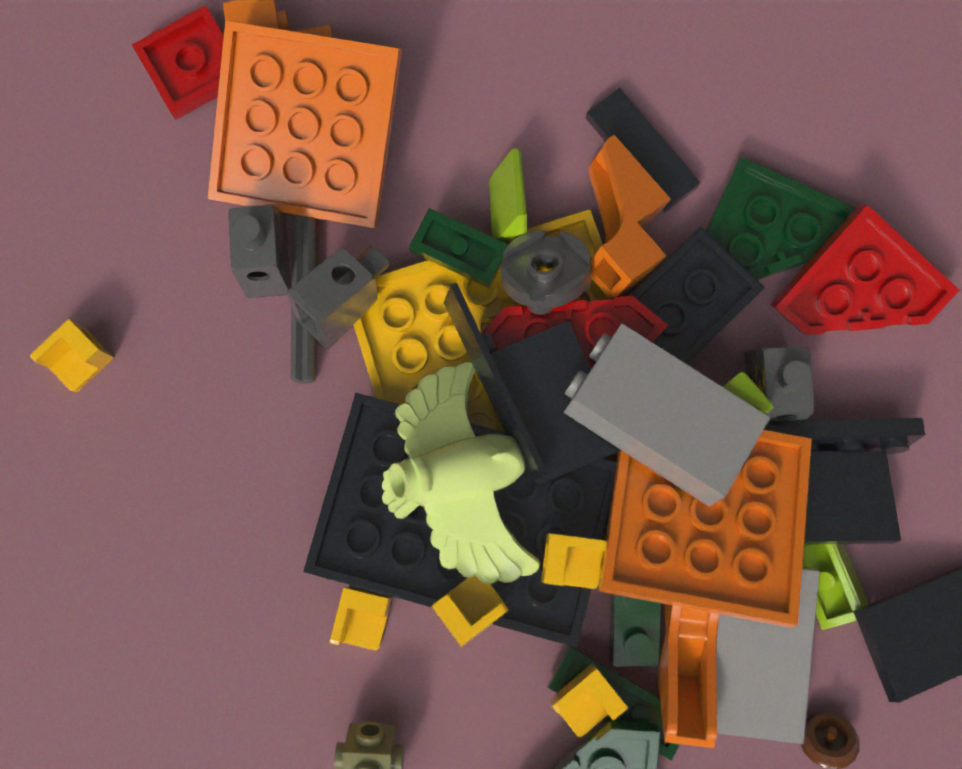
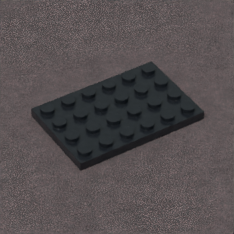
[303,393,617,648]

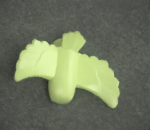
[382,362,540,584]

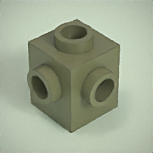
[334,721,404,769]

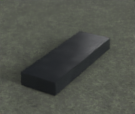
[586,88,700,213]

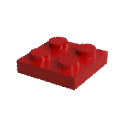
[132,5,224,120]

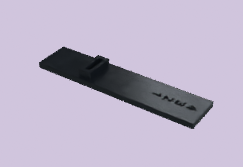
[443,283,547,485]

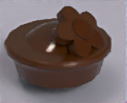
[801,712,860,769]

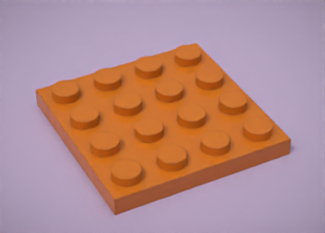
[208,20,402,228]
[599,430,812,628]

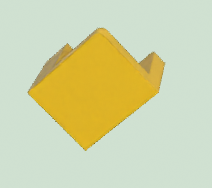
[30,319,114,392]
[541,534,608,589]
[432,576,509,647]
[329,586,393,650]
[549,664,628,737]

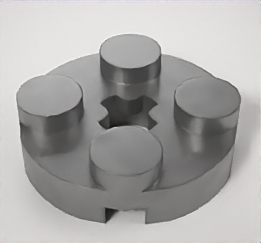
[500,230,591,314]

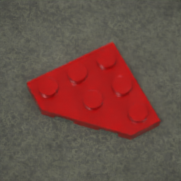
[770,204,960,335]
[481,296,668,371]

